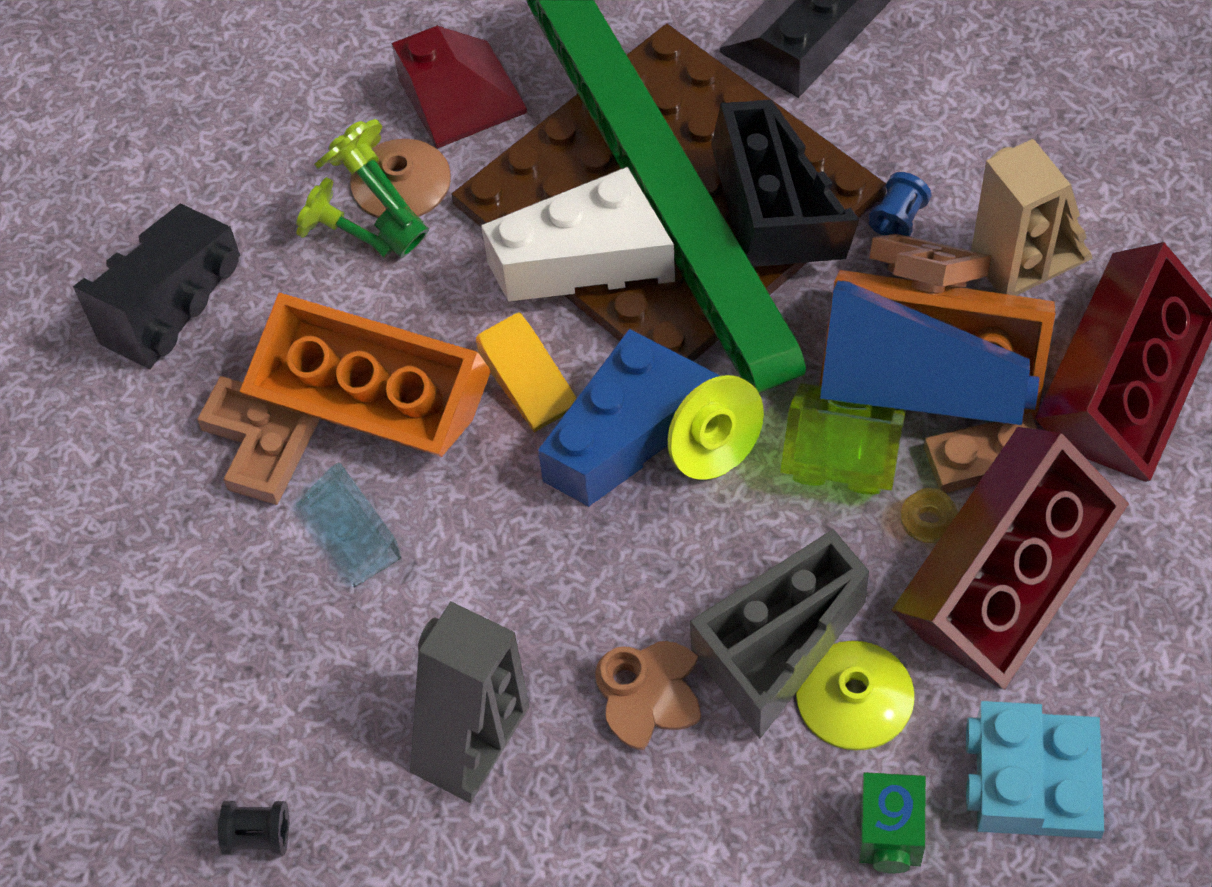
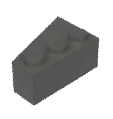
[410,601,530,803]

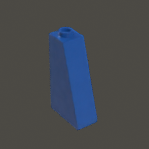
[820,280,1039,425]

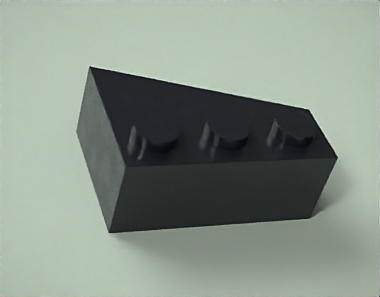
[711,100,859,267]
[73,203,240,369]

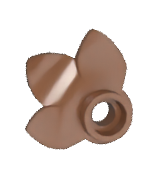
[595,641,701,750]

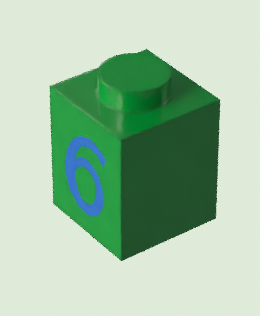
[859,772,926,874]

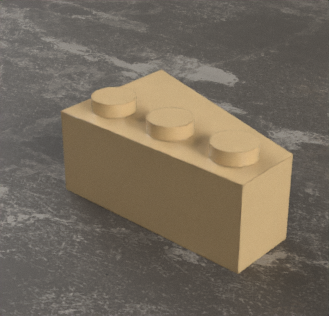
[971,139,1093,296]

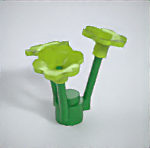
[296,119,429,258]

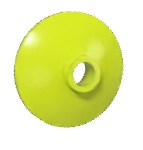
[668,375,764,480]
[796,641,914,750]

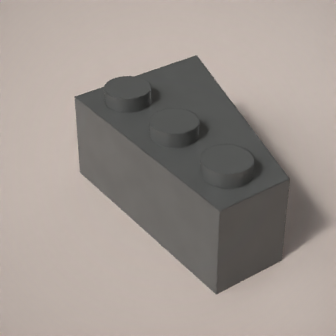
[690,529,869,739]

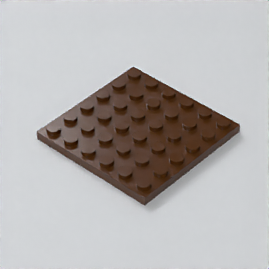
[451,23,886,362]

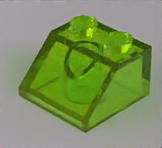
[780,383,906,495]

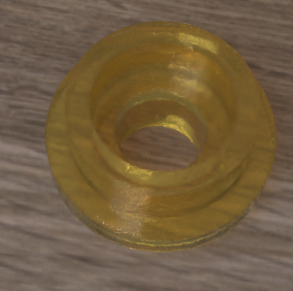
[901,488,958,543]

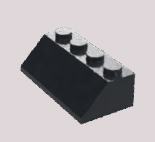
[720,0,891,98]

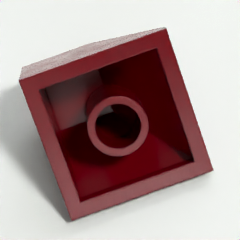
[391,25,528,149]

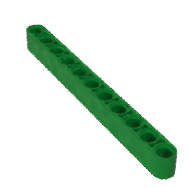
[526,0,806,393]

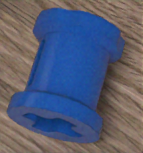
[868,172,932,237]

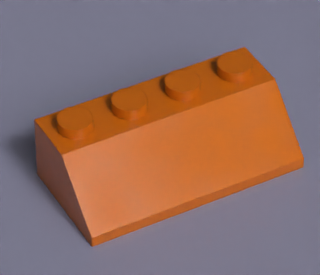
[819,270,1056,420]
[239,292,491,457]

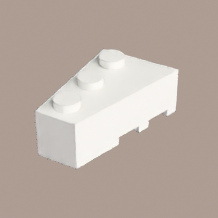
[481,167,675,302]

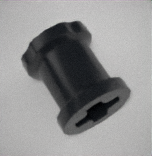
[218,801,290,856]

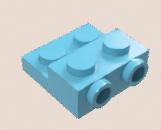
[966,701,1104,839]

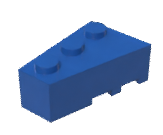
[538,329,720,507]

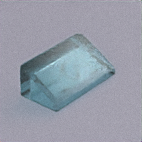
[296,462,402,588]

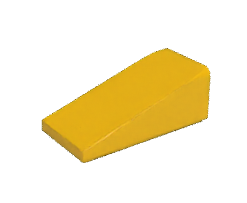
[476,312,577,433]

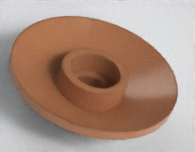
[350,139,451,218]

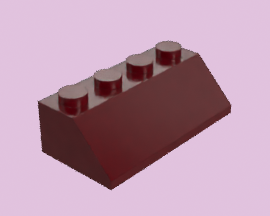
[1035,242,1212,482]
[891,427,1129,690]

